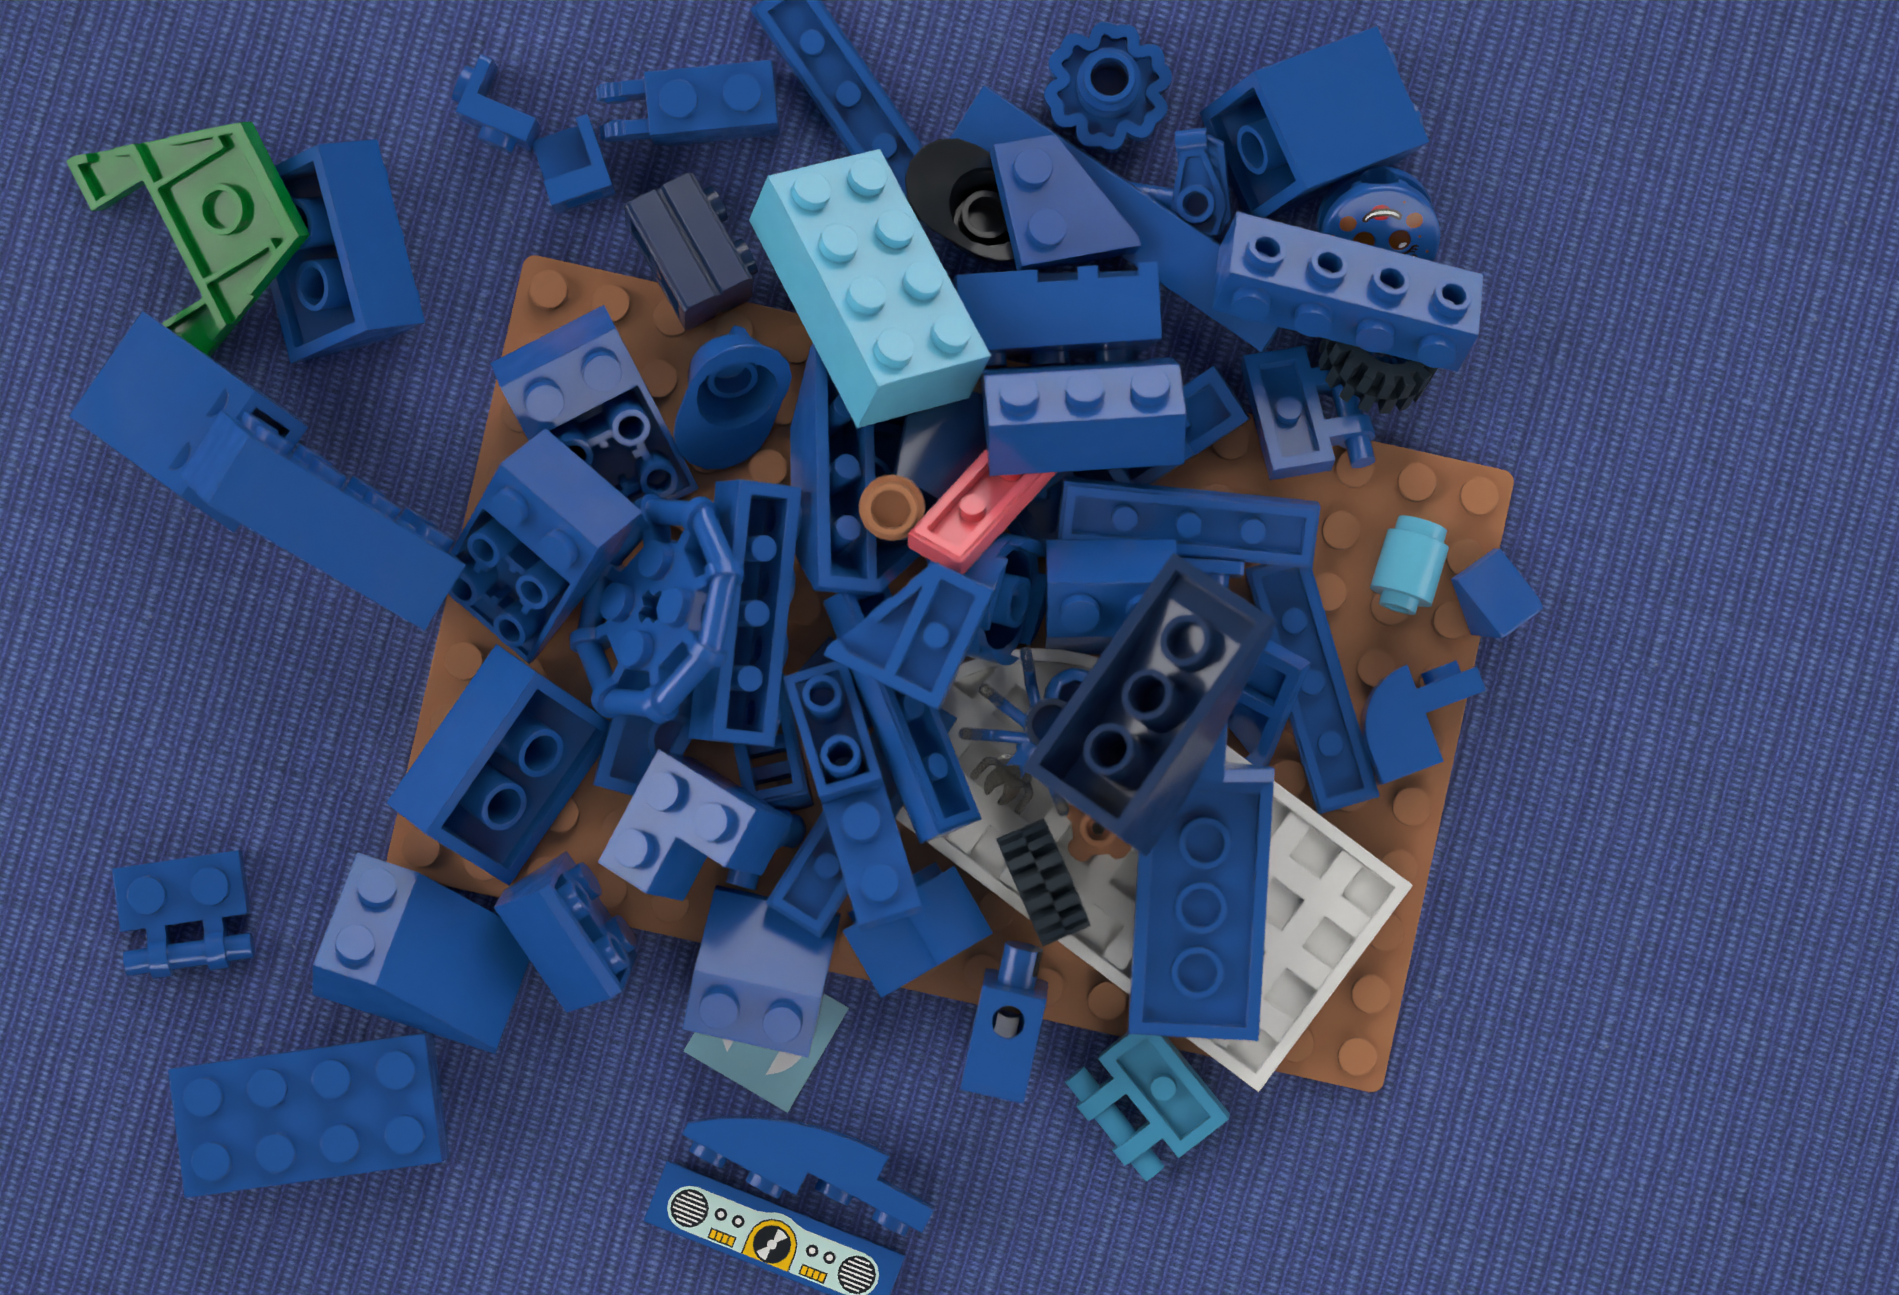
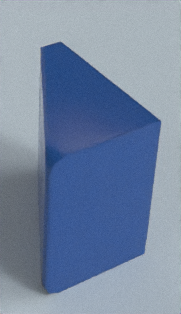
[1451,548,1543,638]

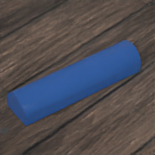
[823,586,982,844]

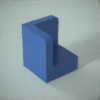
[533,113,616,214]

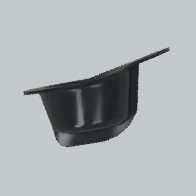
[905,138,1014,262]

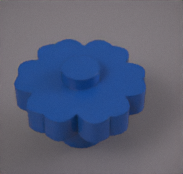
[1043,21,1172,154]

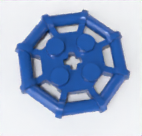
[569,494,744,724]

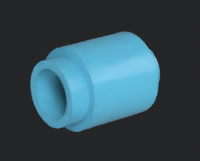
[1370,515,1449,615]

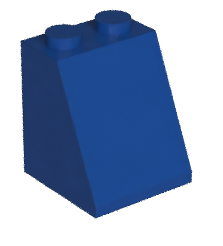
[1199,26,1429,220]

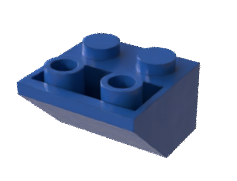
[494,851,638,1013]

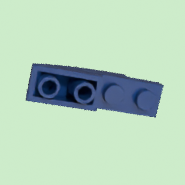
[783,661,923,931]
[682,1116,935,1236]

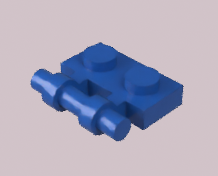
[1240,346,1376,481]
[112,850,255,979]

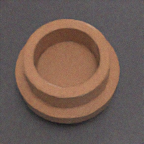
[859,475,925,540]

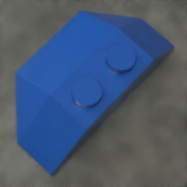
[790,344,921,596]

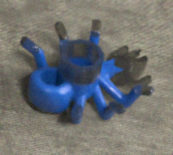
[959,647,1089,817]

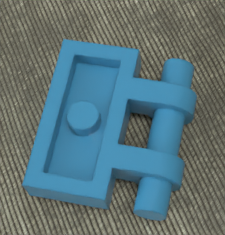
[1065,1032,1230,1181]

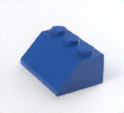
[270,139,425,364]
[980,358,1186,476]
[386,644,610,886]

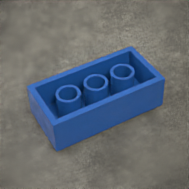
[180,410,466,631]
[168,1032,450,1198]

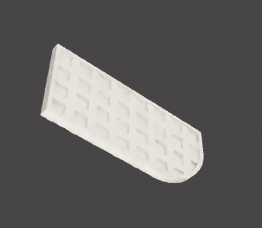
[895,648,1413,1092]

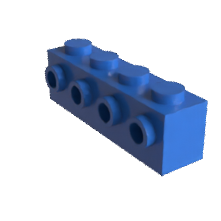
[1212,212,1483,372]
[688,480,802,747]

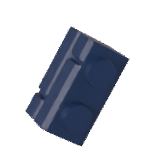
[625,172,758,330]

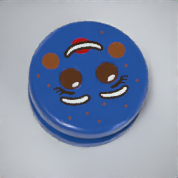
[1317,166,1440,261]

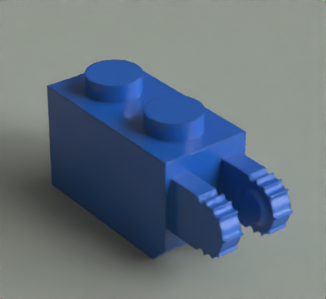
[596,59,780,146]

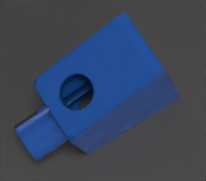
[960,941,1049,1104]

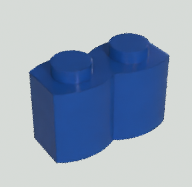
[843,862,993,998]

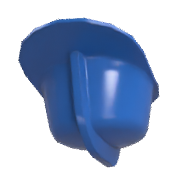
[673,325,792,469]

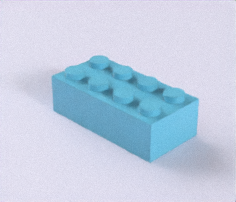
[749,149,991,428]

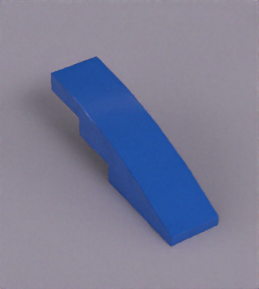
[1007,366,1251,558]

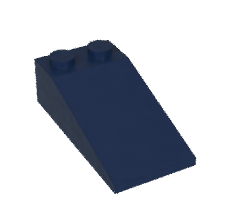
[1022,553,1278,857]

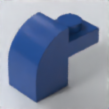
[1360,660,1486,786]

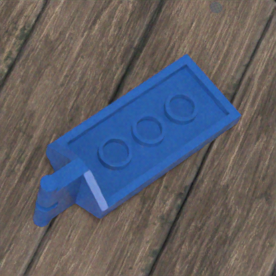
[1128,718,1275,1041]

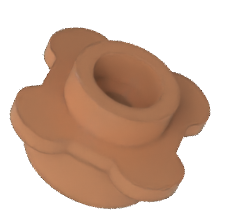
[1065,803,1132,862]

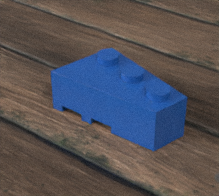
[951,261,1162,369]

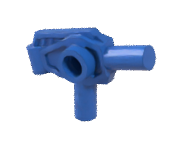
[1129,127,1232,240]

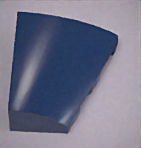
[892,391,987,515]

